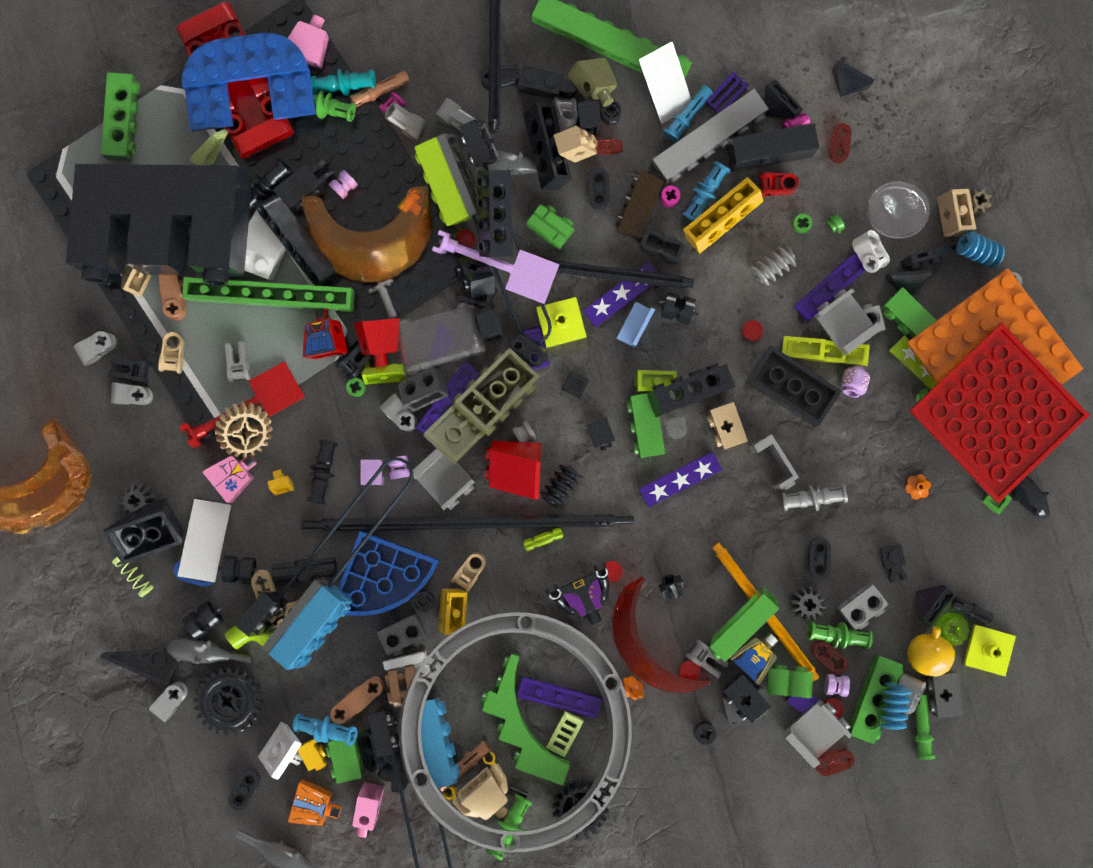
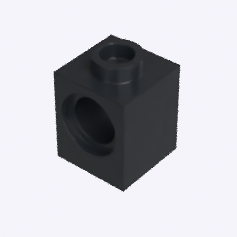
[586,417,615,451]

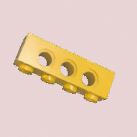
[683,177,763,254]

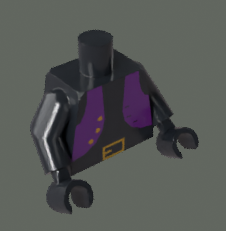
[546,563,610,625]

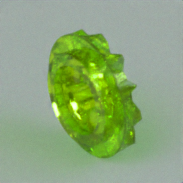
[936,613,970,647]

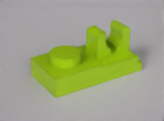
[362,361,406,385]
[634,370,677,392]

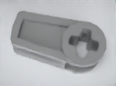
[225,341,252,383]
[686,639,729,679]

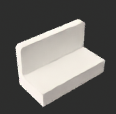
[383,650,431,682]

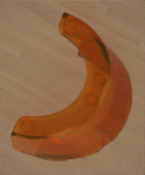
[301,186,432,282]
[0,418,92,534]

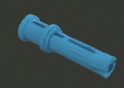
[663,85,713,143]

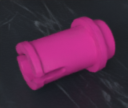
[782,112,810,129]

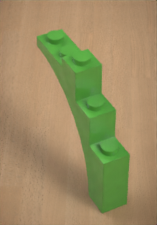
[480,652,570,786]

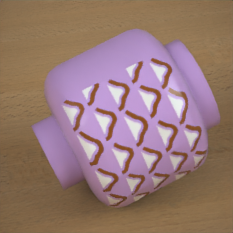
[840,365,870,398]

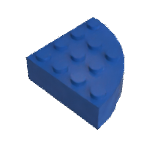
[338,531,440,616]

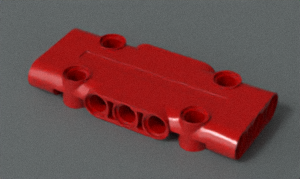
[176,2,294,159]

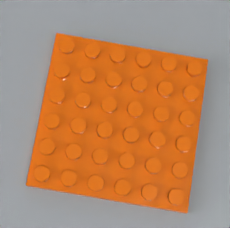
[906,268,1083,385]

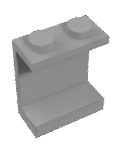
[814,288,882,356]
[748,434,799,490]
[413,449,475,510]
[783,699,852,768]

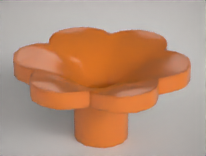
[905,474,931,500]
[622,676,644,700]

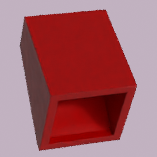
[485,440,541,499]

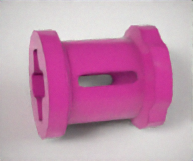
[379,92,406,114]
[660,186,680,208]

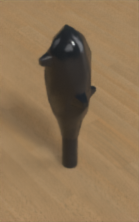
[1012,476,1050,519]

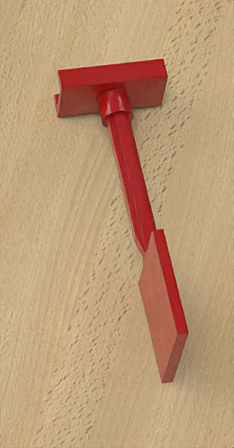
[179,361,305,449]

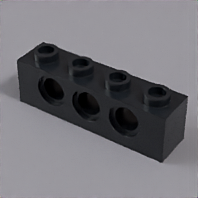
[523,102,572,190]
[476,170,512,257]
[647,363,735,417]

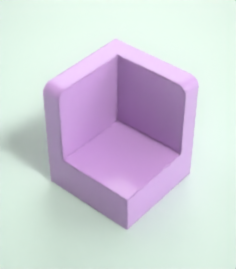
[361,460,384,485]

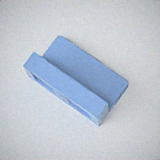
[616,302,655,348]

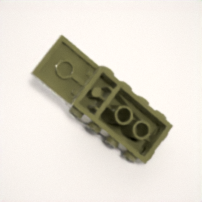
[423,348,540,465]

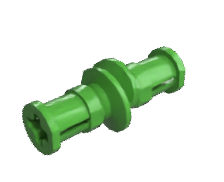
[314,91,356,122]
[806,621,873,649]
[486,794,532,860]

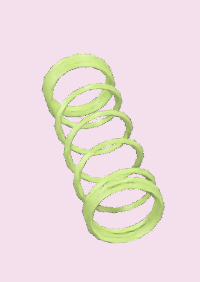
[112,556,154,597]

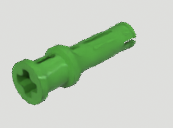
[914,694,935,760]

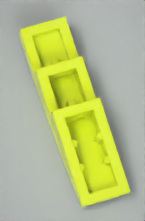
[782,336,870,366]

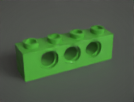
[101,73,140,161]
[849,654,904,744]

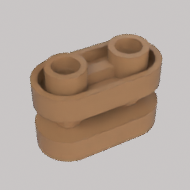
[385,664,416,708]

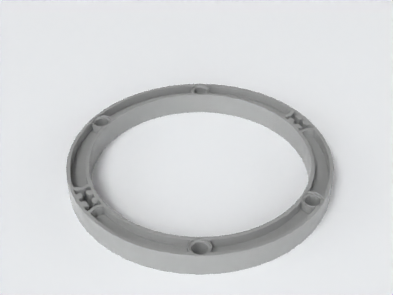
[399,612,632,852]

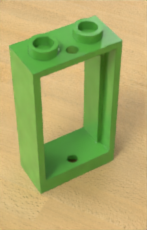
[710,586,779,662]

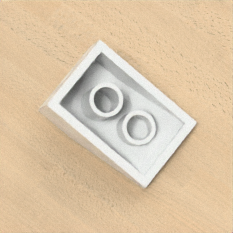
[245,209,286,282]

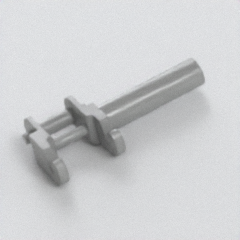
[362,266,397,319]

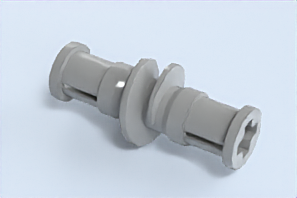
[782,484,848,511]

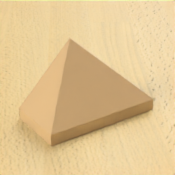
[121,264,152,298]

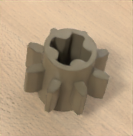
[970,188,992,214]

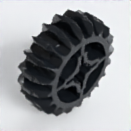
[552,779,609,838]

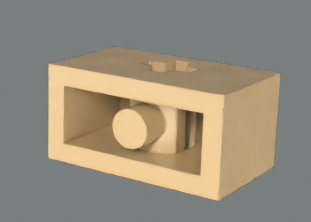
[554,126,597,162]
[937,189,976,237]
[706,402,748,450]

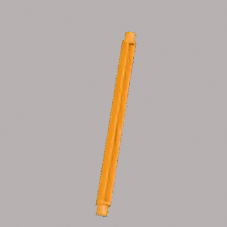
[712,542,819,682]

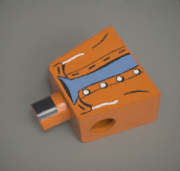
[288,779,342,826]

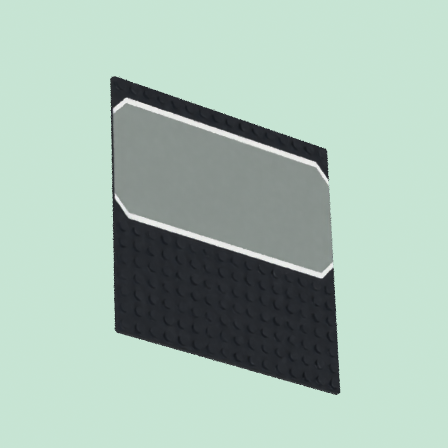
[27,0,465,445]

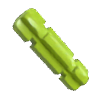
[523,527,563,551]

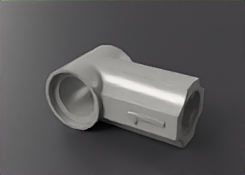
[435,98,476,132]
[385,103,427,141]

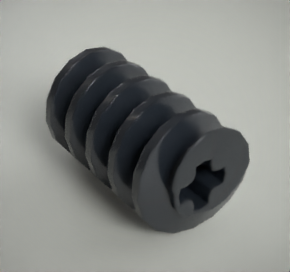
[539,464,583,511]

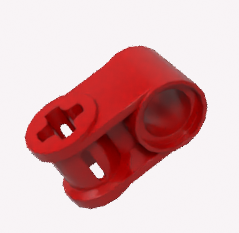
[758,172,799,197]

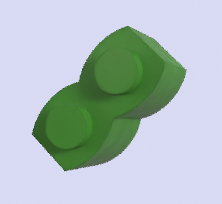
[767,665,813,698]

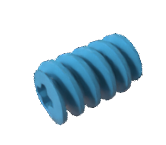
[956,231,1005,269]
[879,683,912,730]

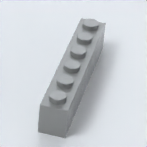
[651,89,769,184]

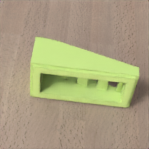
[190,129,228,165]
[546,710,584,757]

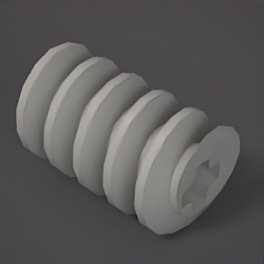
[750,243,797,286]

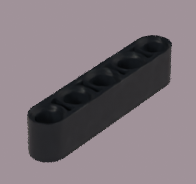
[256,194,336,286]

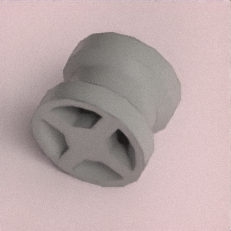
[512,421,537,442]

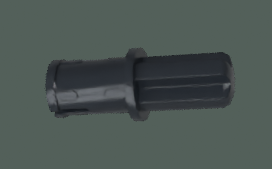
[951,596,994,625]

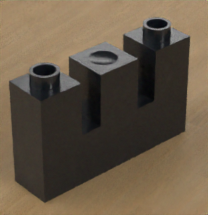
[66,164,252,286]

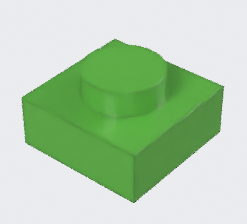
[981,494,1012,514]

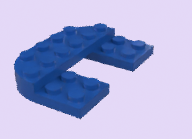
[182,33,316,132]

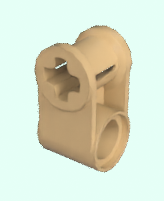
[159,332,185,374]
[451,552,486,593]

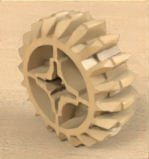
[215,402,273,458]

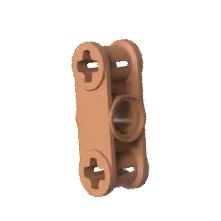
[158,275,186,321]
[330,676,385,724]

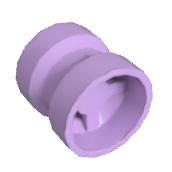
[329,170,358,199]
[388,456,410,480]
[824,674,850,697]

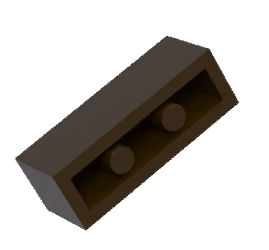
[616,171,664,241]

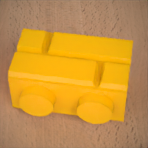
[438,588,468,635]

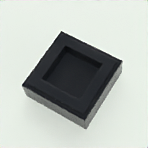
[562,371,589,399]

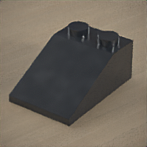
[103,498,184,565]

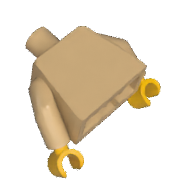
[443,752,508,820]

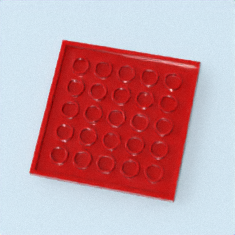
[909,323,1090,503]

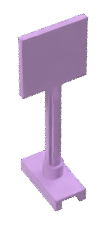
[432,230,559,304]

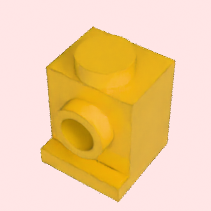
[298,738,327,771]

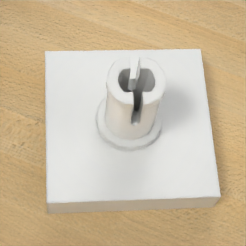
[258,722,302,780]

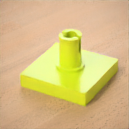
[536,297,586,348]
[963,624,1016,676]

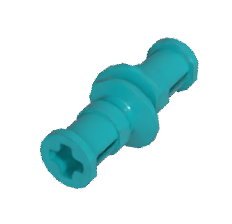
[311,69,376,96]

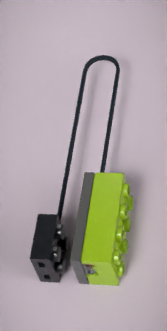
[414,120,552,343]

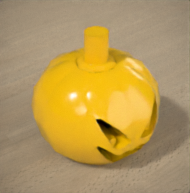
[907,627,955,676]

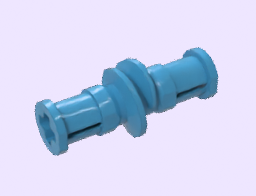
[681,161,730,222]
[292,713,357,746]

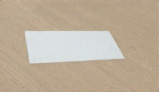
[639,42,691,124]
[178,499,231,582]

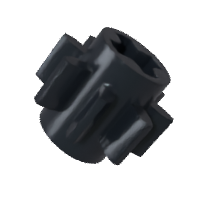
[658,574,686,600]

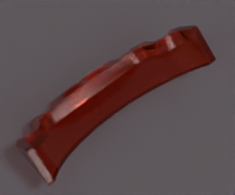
[613,575,712,693]

